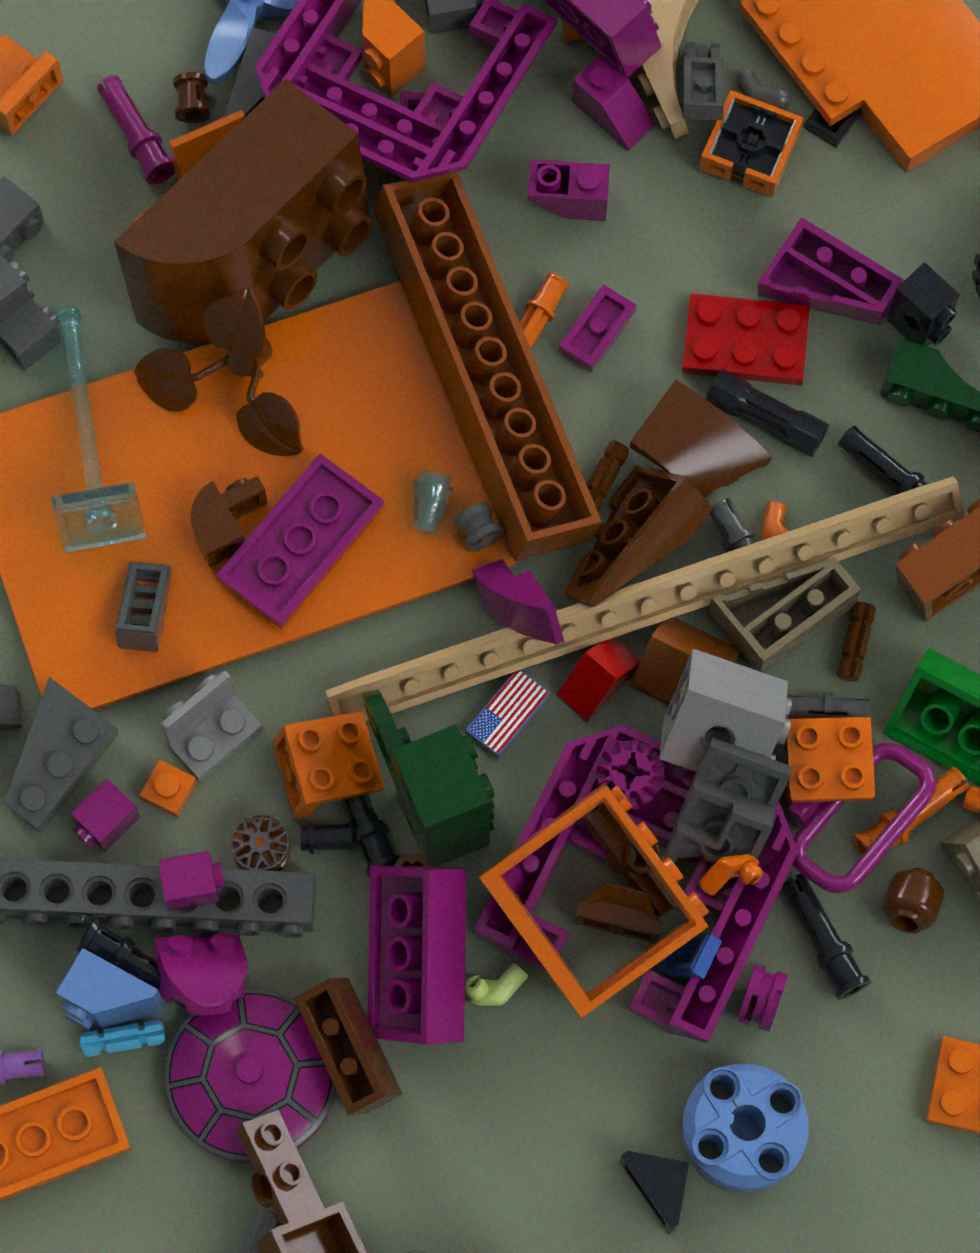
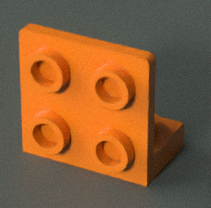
[0,35,64,136]
[272,711,384,820]
[784,717,875,802]

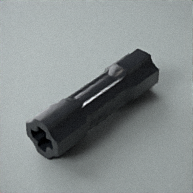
[706,368,830,457]

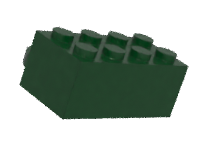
[362,689,495,866]

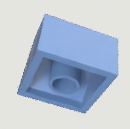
[56,948,166,1030]

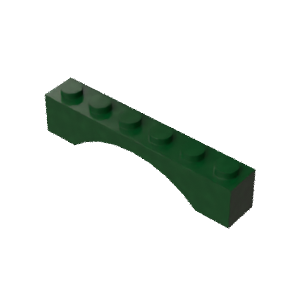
[880,337,980,432]

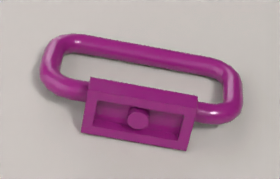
[788,743,937,893]

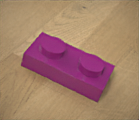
[558,284,637,372]

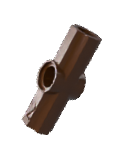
[580,802,685,916]

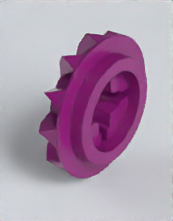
[596,739,664,807]

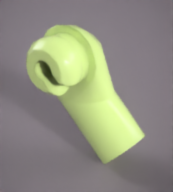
[465,963,528,1006]

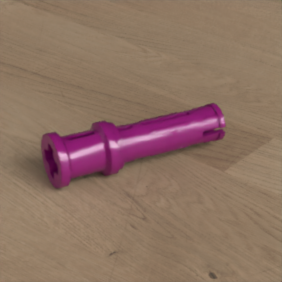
[97,75,175,185]

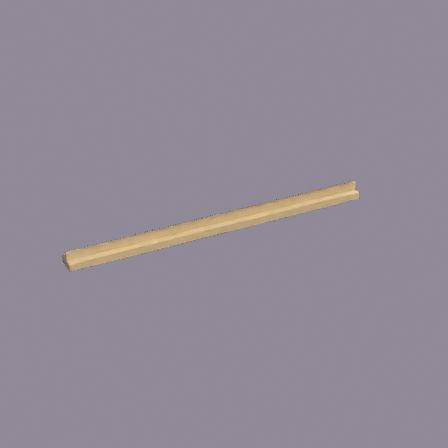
[325,476,965,722]

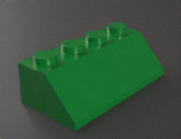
[883,648,980,785]

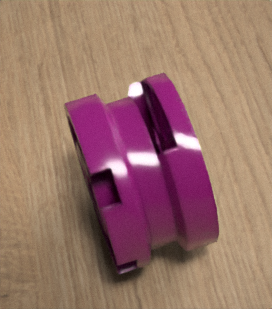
[737,964,788,1032]

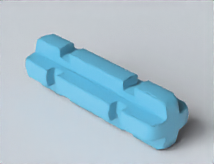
[80,1020,165,1057]

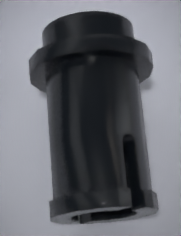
[300,821,352,854]

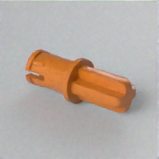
[519,273,569,348]

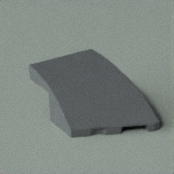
[663,737,792,863]

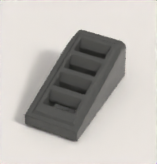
[115,562,172,652]

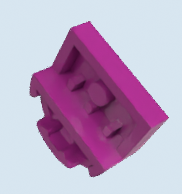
[154,933,248,1015]

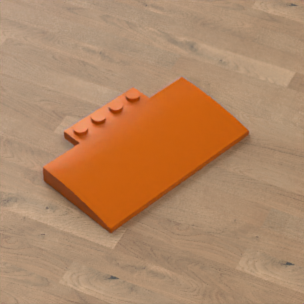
[739,0,980,173]

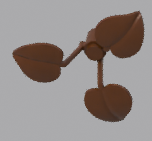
[135,286,304,456]

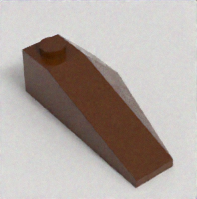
[564,465,713,607]

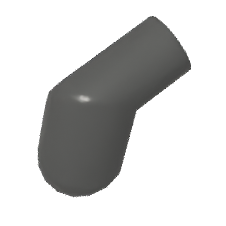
[736,70,792,110]

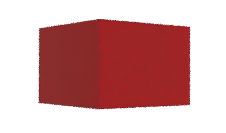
[556,638,641,722]

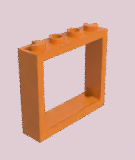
[479,783,709,1018]

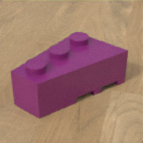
[757,217,904,325]

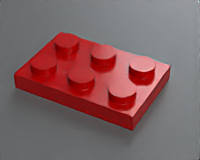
[682,293,810,386]

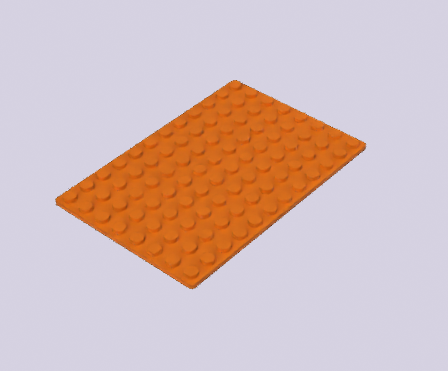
[0,280,518,710]

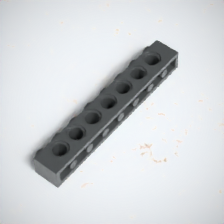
[0,858,316,938]

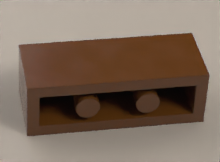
[294,978,403,1116]

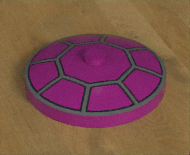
[164,989,337,1163]

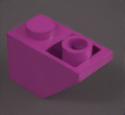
[528,159,610,221]

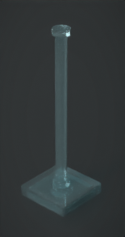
[51,306,147,552]

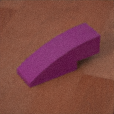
[472,559,564,644]

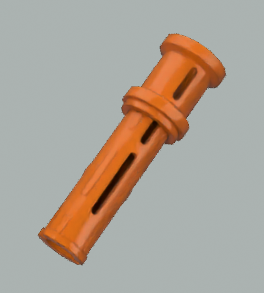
[852,767,969,866]

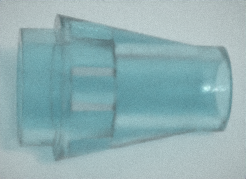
[413,471,454,534]

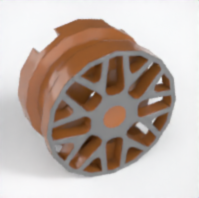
[230,814,291,871]

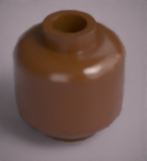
[883,868,944,934]

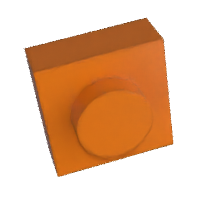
[139,759,197,818]

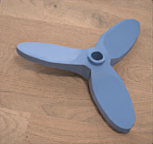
[204,0,299,85]

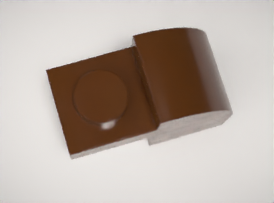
[191,476,268,567]

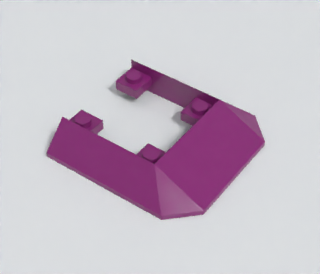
[255,0,558,182]
[474,724,798,1043]

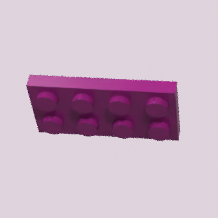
[216,453,385,629]

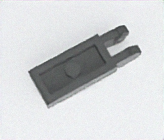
[683,42,724,121]

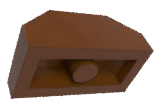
[575,882,662,944]

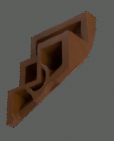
[630,379,772,498]

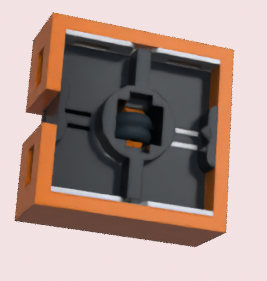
[699,90,804,198]

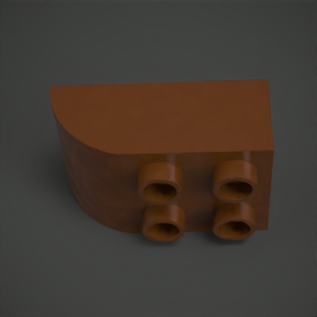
[114,79,372,344]

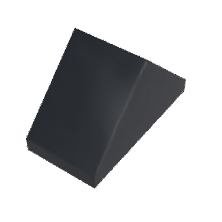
[619,1151,689,1234]

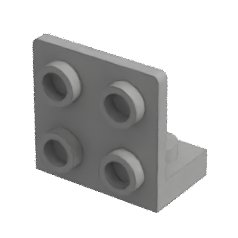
[160,671,264,782]

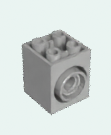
[659,649,792,771]

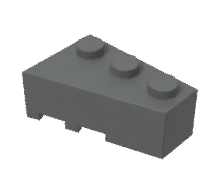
[4,677,119,833]

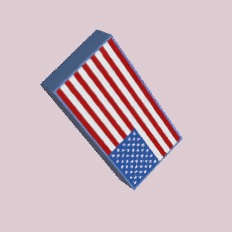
[466,670,550,759]

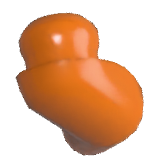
[761,501,788,540]
[699,854,763,895]

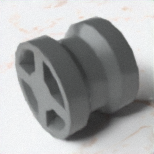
[453,502,504,552]

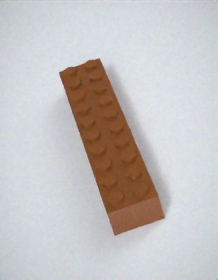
[373,172,602,561]

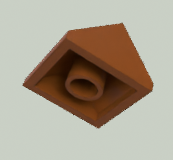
[631,617,740,705]

